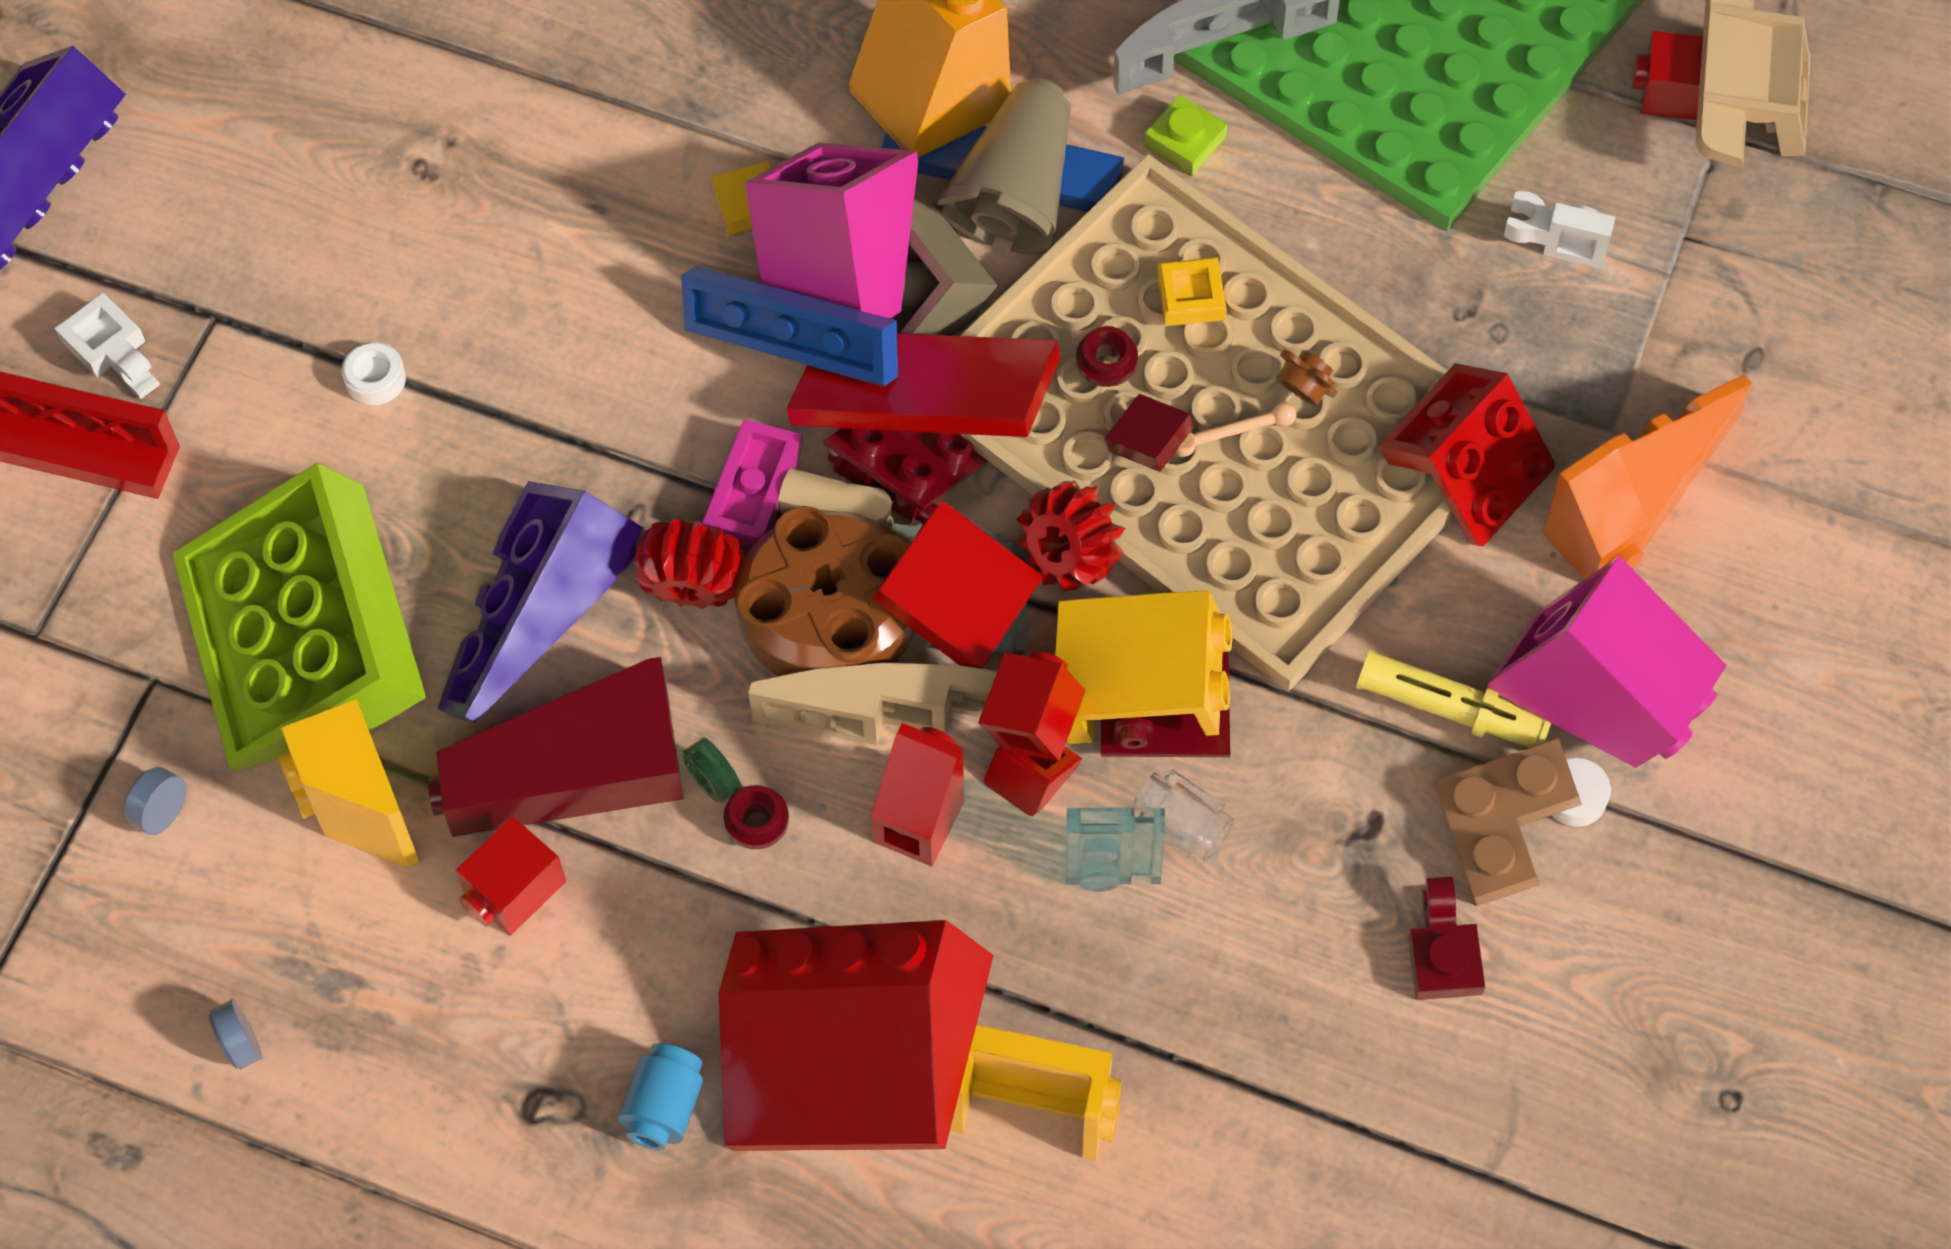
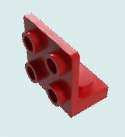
[1378,363,1555,547]

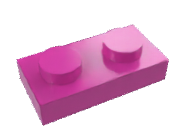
[702,419,804,548]

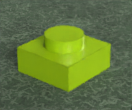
[1144,94,1228,176]

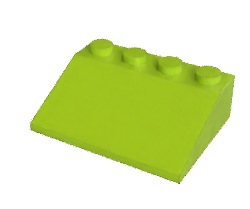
[172,462,426,772]

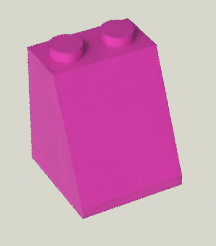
[745,142,918,318]
[1487,556,1727,768]

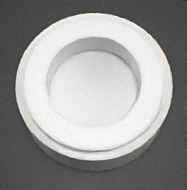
[341,342,406,405]
[1551,758,1611,827]

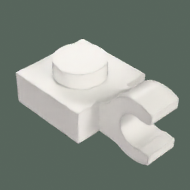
[1504,191,1616,269]
[54,293,160,399]

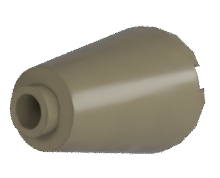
[938,78,1071,254]

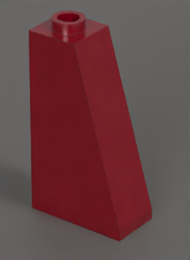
[428,657,684,837]

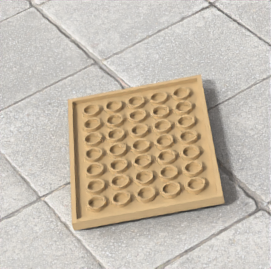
[960,154,1454,692]

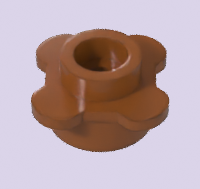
[1276,349,1338,406]

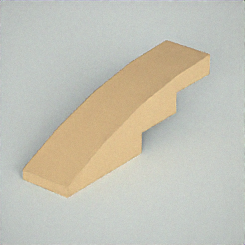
[748,663,997,745]

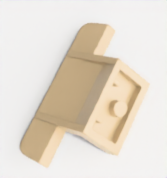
[1695,0,1811,169]

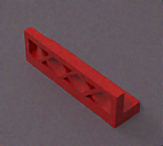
[0,372,180,499]

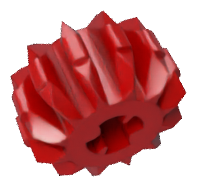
[1014,480,1126,592]
[634,519,744,609]

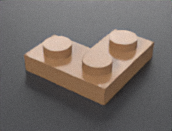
[1434,738,1582,906]

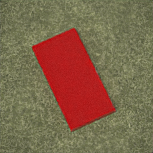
[786,333,1061,437]

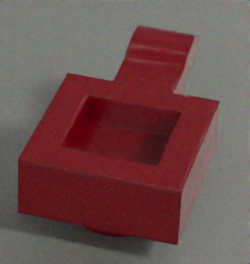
[1408,876,1485,1000]

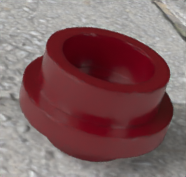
[1076,326,1138,387]
[723,785,789,849]

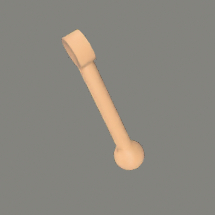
[1174,403,1297,457]

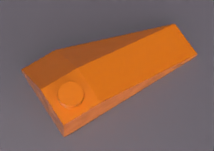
[1543,375,1752,579]

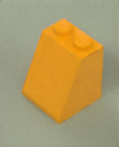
[849,0,1011,158]

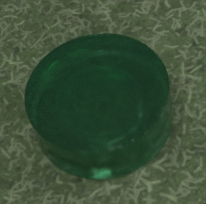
[683,737,741,803]

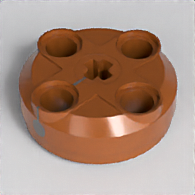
[735,506,915,676]

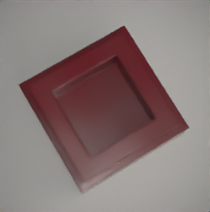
[1105,393,1194,472]

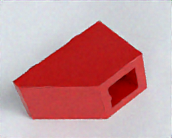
[871,723,965,867]

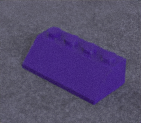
[0,46,126,270]

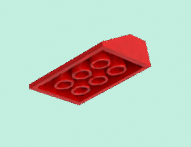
[718,920,994,1151]

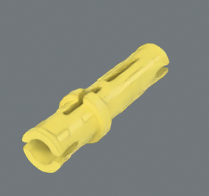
[1356,649,1551,748]

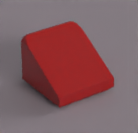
[984,746,1082,817]

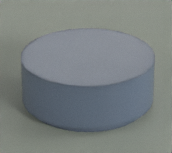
[124,767,186,835]
[209,999,263,1070]

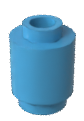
[618,1043,704,1150]

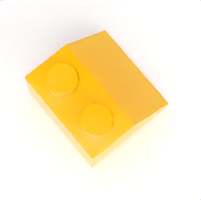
[277,699,420,868]

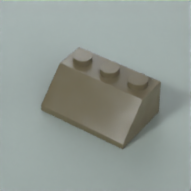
[890,183,998,336]

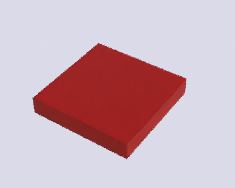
[871,500,1043,669]

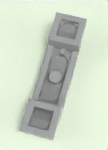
[1113,0,1340,94]

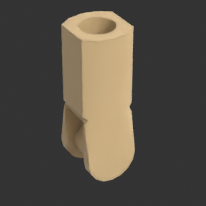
[778,468,894,530]

